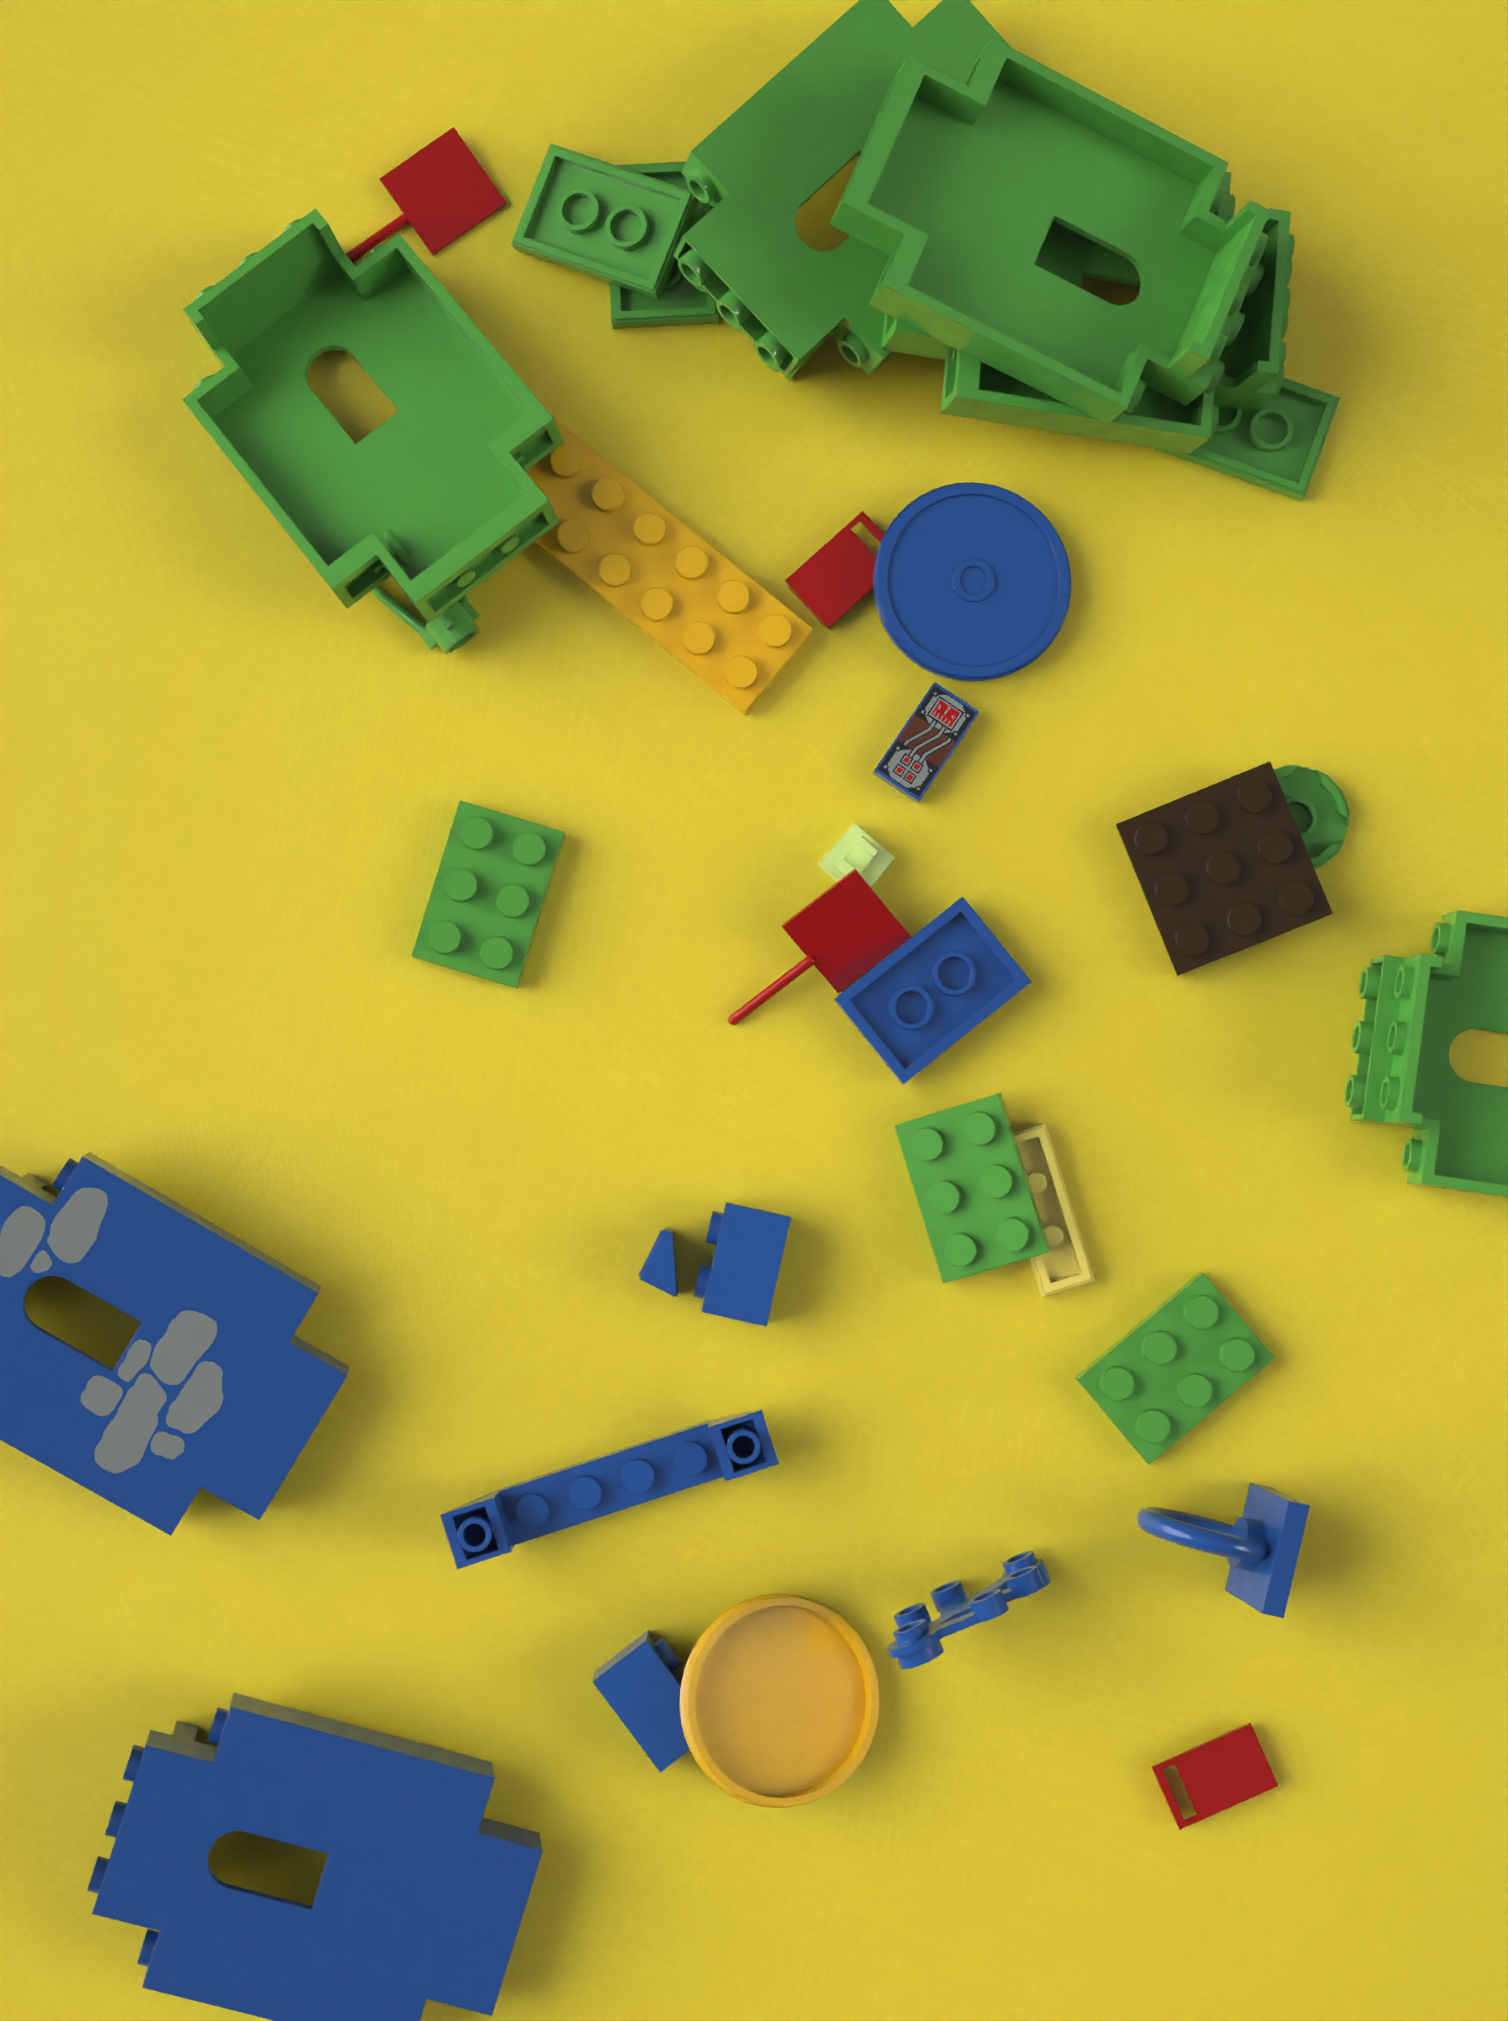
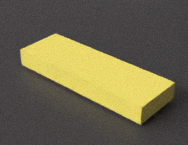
[1014,1123,1095,1297]

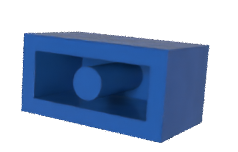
[694,1202,791,1327]
[592,1630,689,1772]

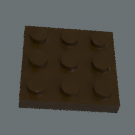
[1116,761,1333,976]

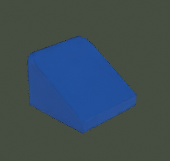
[639,1228,678,1297]

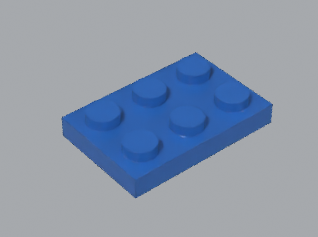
[834,896,1031,1085]

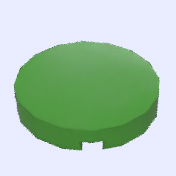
[1274,765,1350,869]

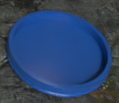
[873,482,1071,682]

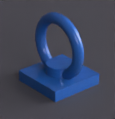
[1137,1483,1310,1618]

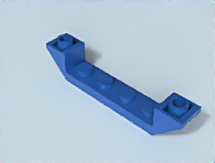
[440,1409,779,1569]

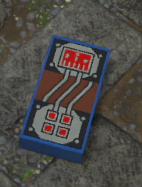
[873,682,979,803]

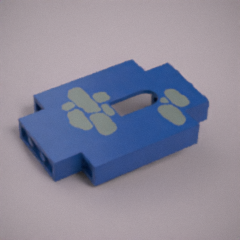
[0,1152,349,1536]

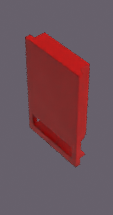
[785,511,884,629]
[1152,1723,1278,1830]

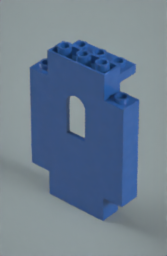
[87,1693,543,2021]

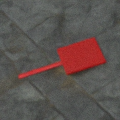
[346,127,507,263]
[728,869,911,1025]

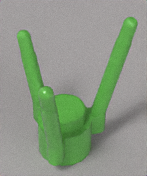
[370,530,479,654]

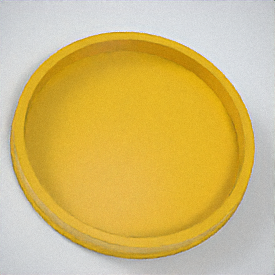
[680,1594,880,1808]

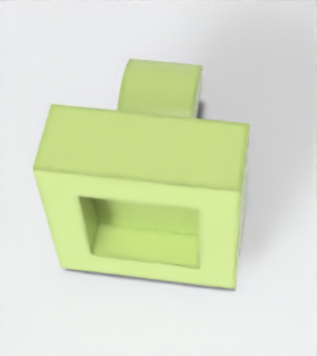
[818,823,895,887]

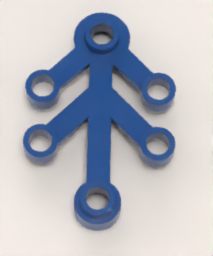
[887,1551,1051,1669]

